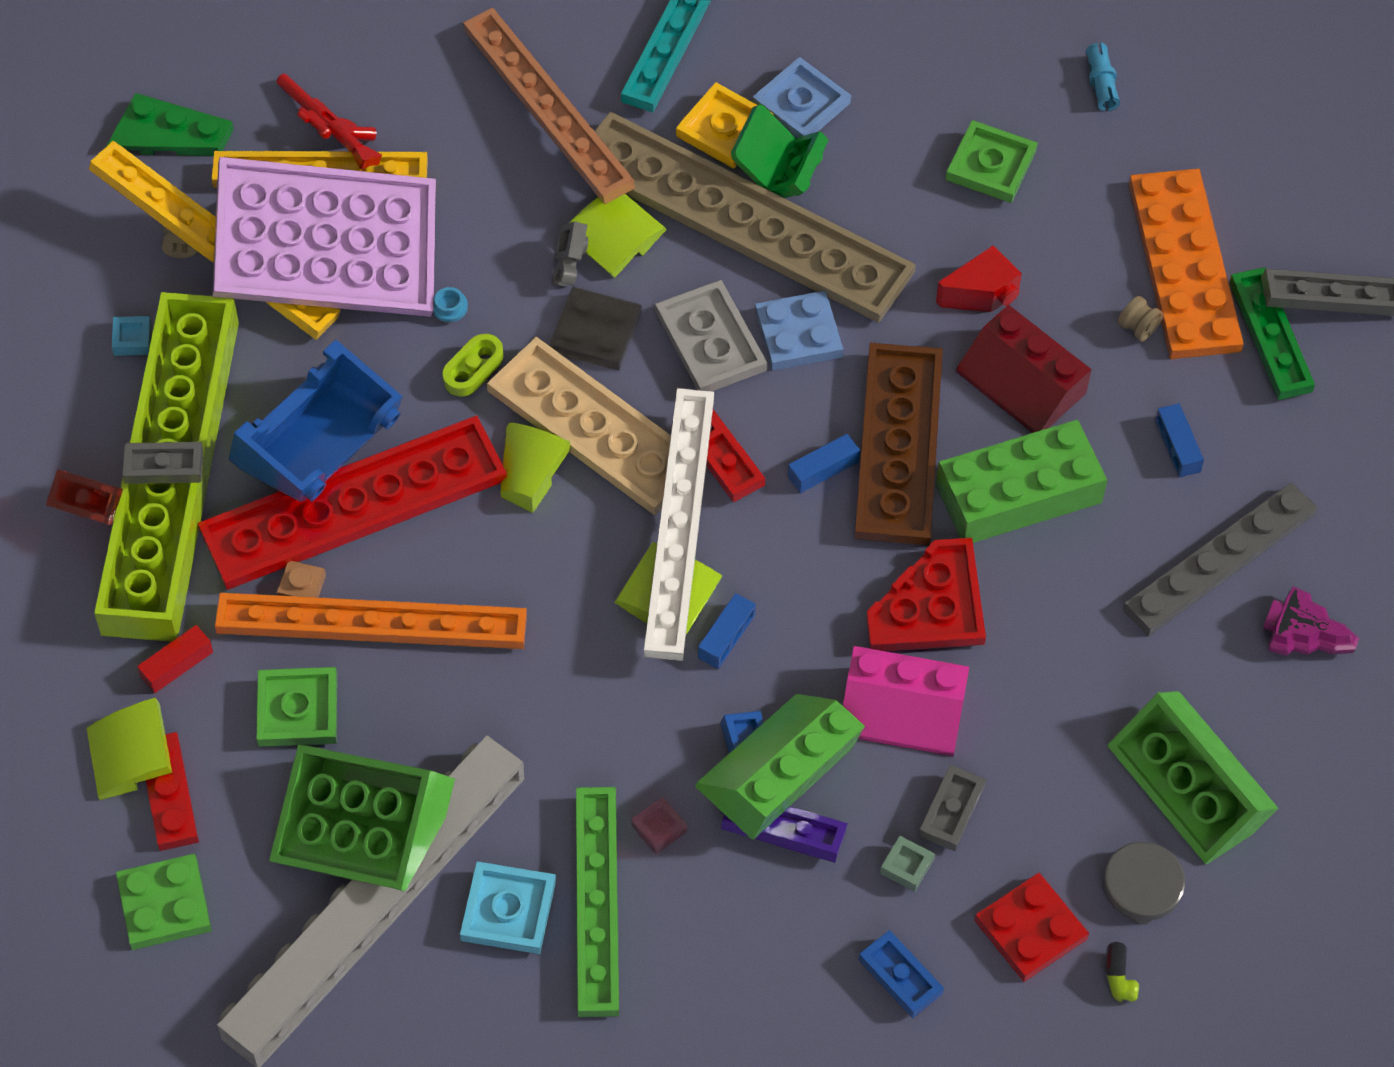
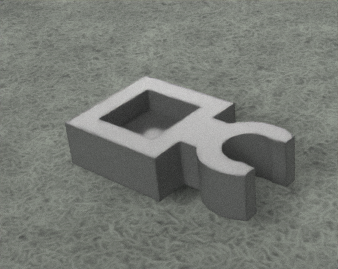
[552,221,588,287]

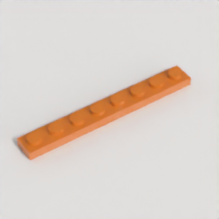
[215,593,527,649]

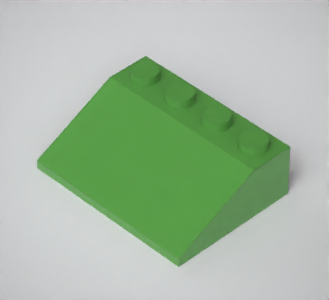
[269,744,455,891]

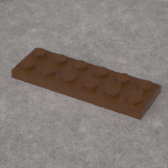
[854,342,943,545]

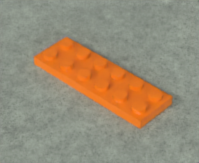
[1128,168,1244,359]

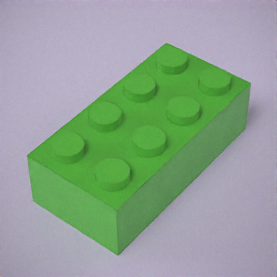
[936,419,1107,543]

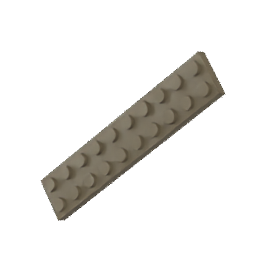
[573,111,916,323]

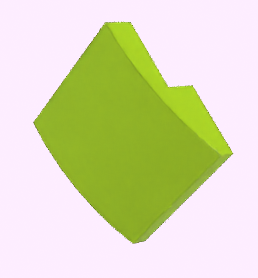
[569,194,667,278]
[614,542,722,635]
[86,697,172,800]

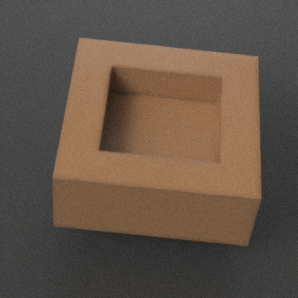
[277,561,326,598]

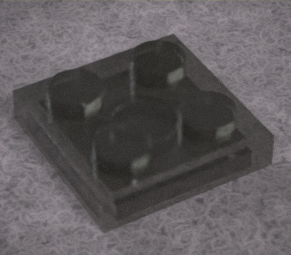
[550,287,642,371]

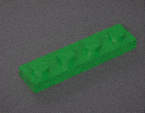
[1229,267,1315,400]

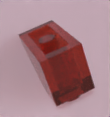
[46,469,123,525]

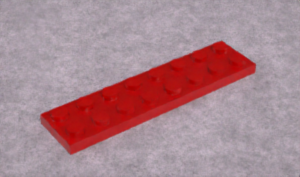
[198,415,507,590]

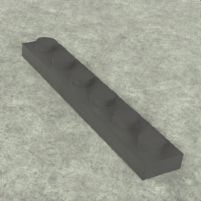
[1123,482,1318,637]

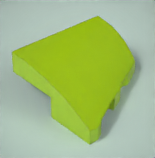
[500,423,571,513]

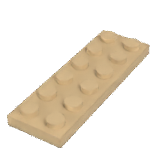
[487,337,671,516]

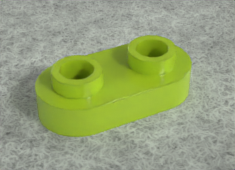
[443,334,504,397]

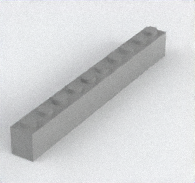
[217,735,525,1067]

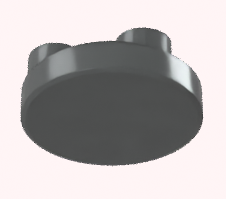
[1102,842,1185,925]

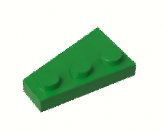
[107,93,234,156]

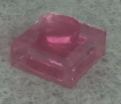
[631,797,687,854]

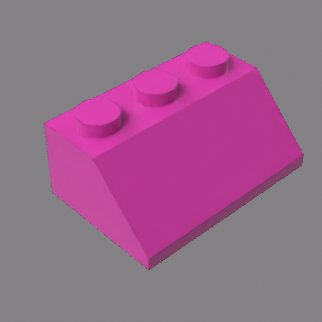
[843,646,969,756]

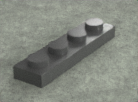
[1261,269,1394,316]

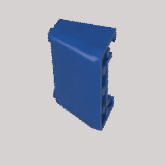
[229,339,403,502]

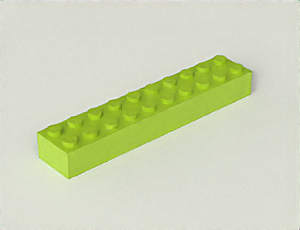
[94,292,239,642]

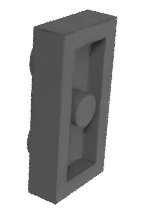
[123,442,203,484]
[919,765,987,851]

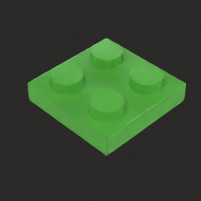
[946,120,1038,203]
[257,667,337,747]
[116,853,212,950]

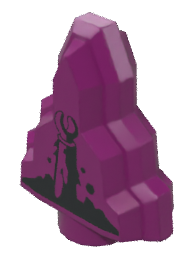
[1263,586,1359,656]

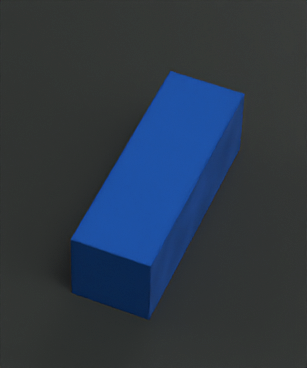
[1155,403,1204,477]
[788,434,860,494]
[698,593,756,669]

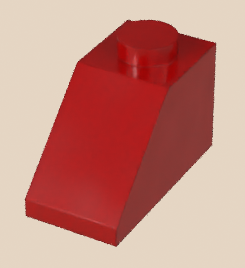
[936,245,1022,312]

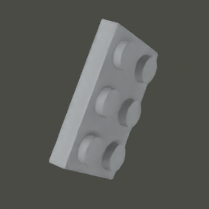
[655,280,767,392]

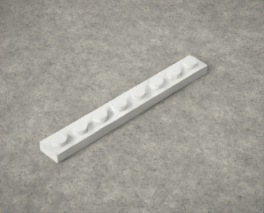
[644,388,714,661]

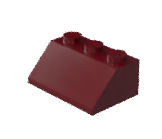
[956,304,1092,433]

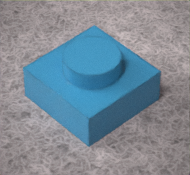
[112,316,152,356]

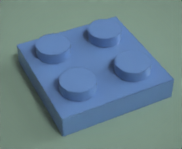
[752,57,851,138]
[755,291,844,371]

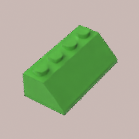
[1107,691,1279,864]
[695,694,865,840]

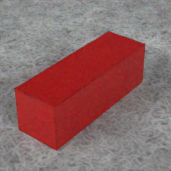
[137,625,213,694]

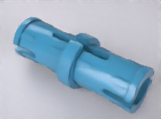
[1085,43,1120,111]

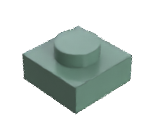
[880,836,935,892]

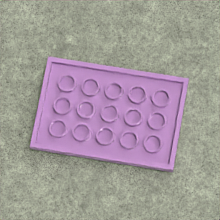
[212,157,436,317]

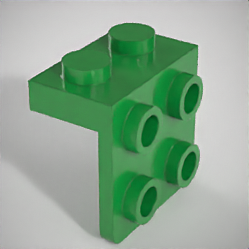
[731,104,829,198]

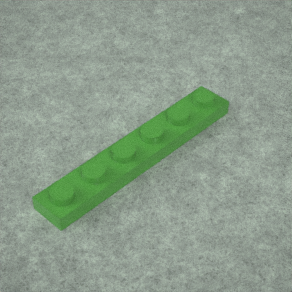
[576,787,619,1017]

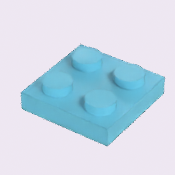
[460,861,556,954]

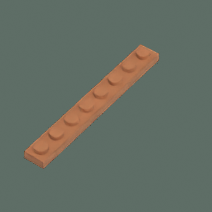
[463,7,635,205]

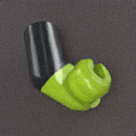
[1105,942,1139,1003]

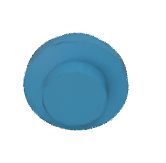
[433,287,468,322]

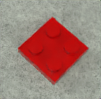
[974,872,1089,982]

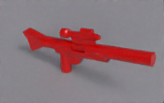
[276,73,382,170]

